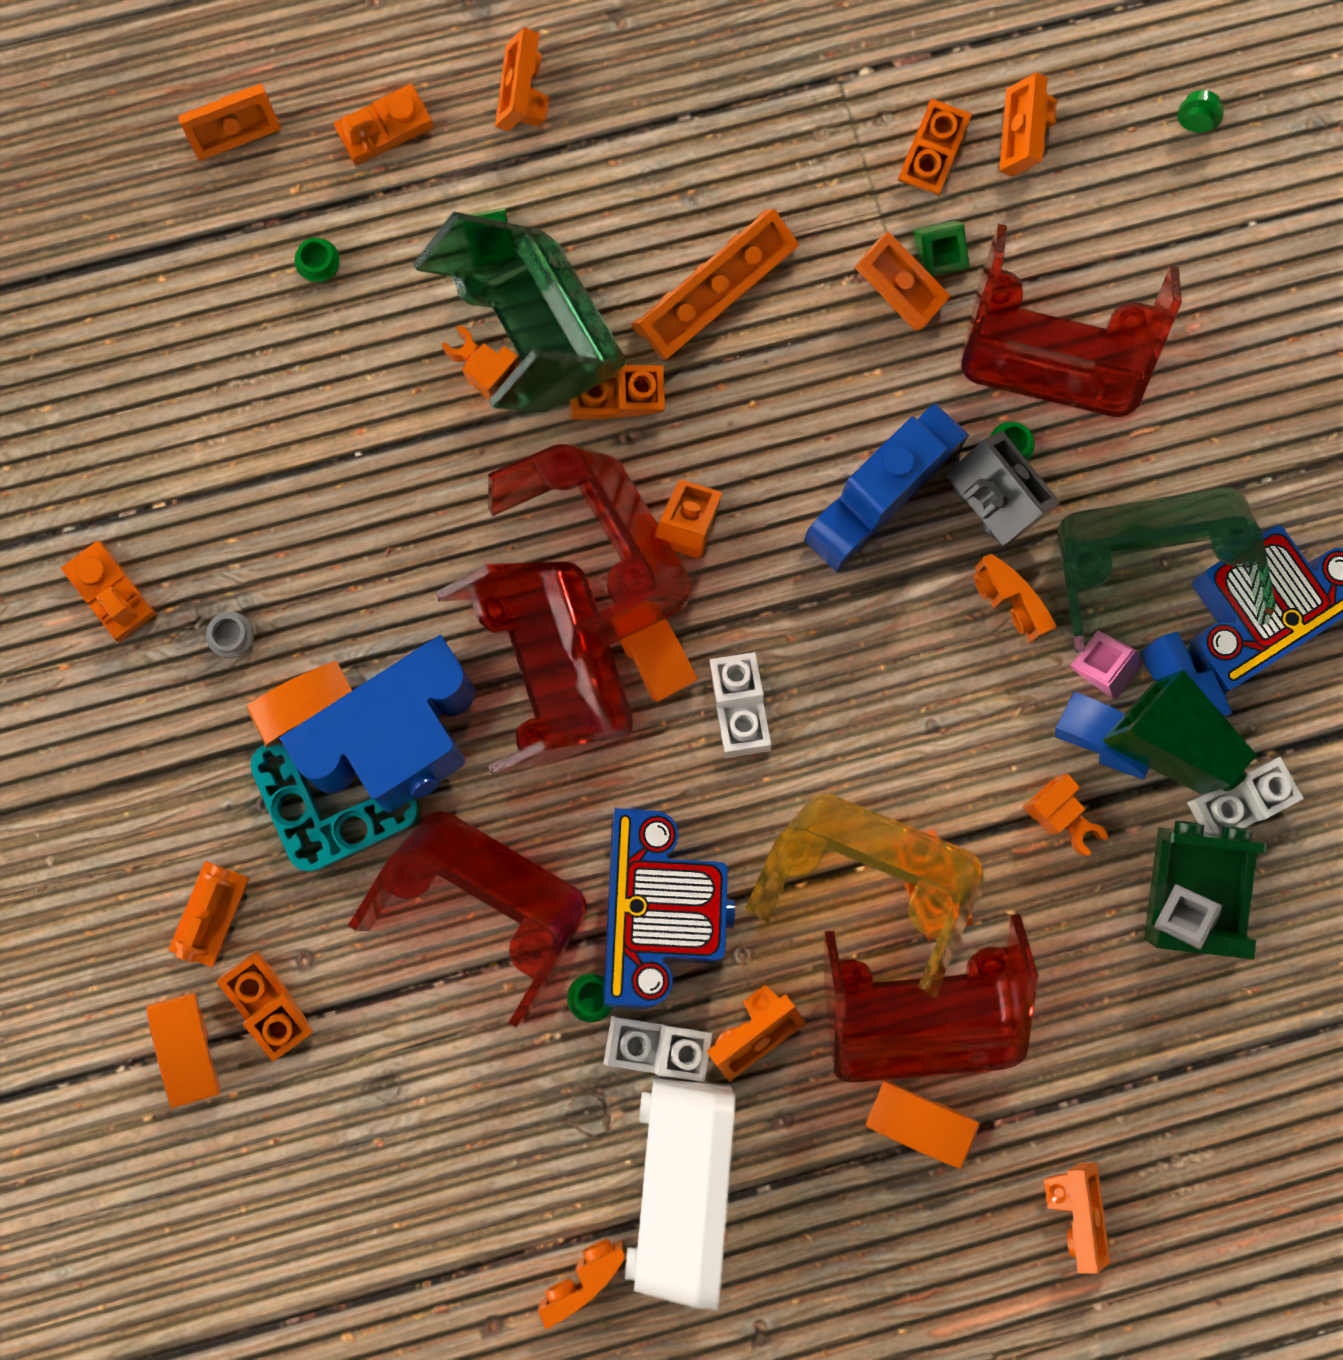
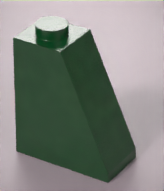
[1102,669,1257,795]

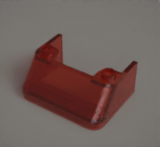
[961,224,1182,417]
[488,444,692,662]
[435,561,633,774]
[347,811,588,1028]
[824,914,1039,1083]

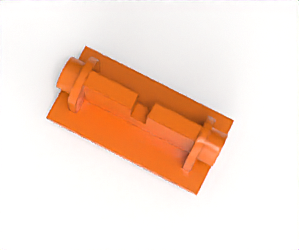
[168,861,250,968]

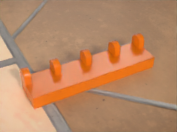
[631,208,800,360]

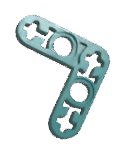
[250,744,421,872]

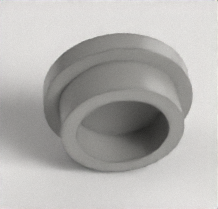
[206,612,254,658]

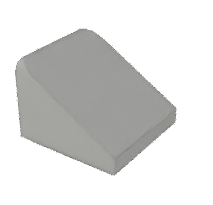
[1154,884,1222,950]

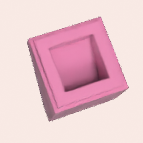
[1070,630,1141,700]

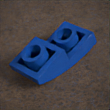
[1139,631,1232,717]
[1055,691,1150,780]

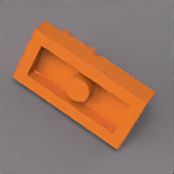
[495,27,549,132]
[999,72,1058,177]
[178,83,282,161]
[333,83,434,166]
[854,231,951,331]
[61,540,157,642]
[706,985,806,1082]
[1044,1162,1110,1274]

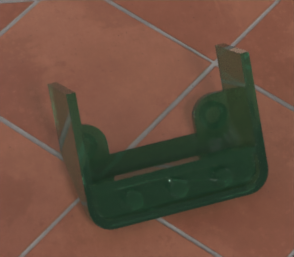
[413,211,625,412]
[1057,487,1276,653]

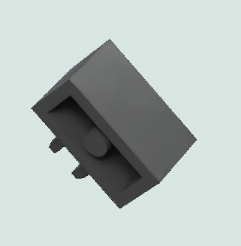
[946,431,1061,546]

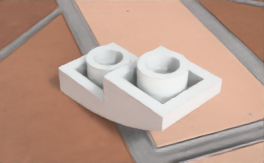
[709,652,771,758]
[1187,757,1304,834]
[603,1016,712,1082]

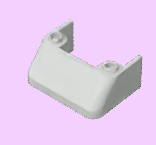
[625,1077,735,1310]

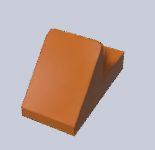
[655,478,723,558]

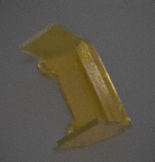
[745,794,984,997]

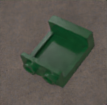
[1144,821,1267,960]

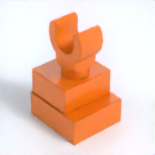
[442,326,524,405]
[1022,774,1108,856]

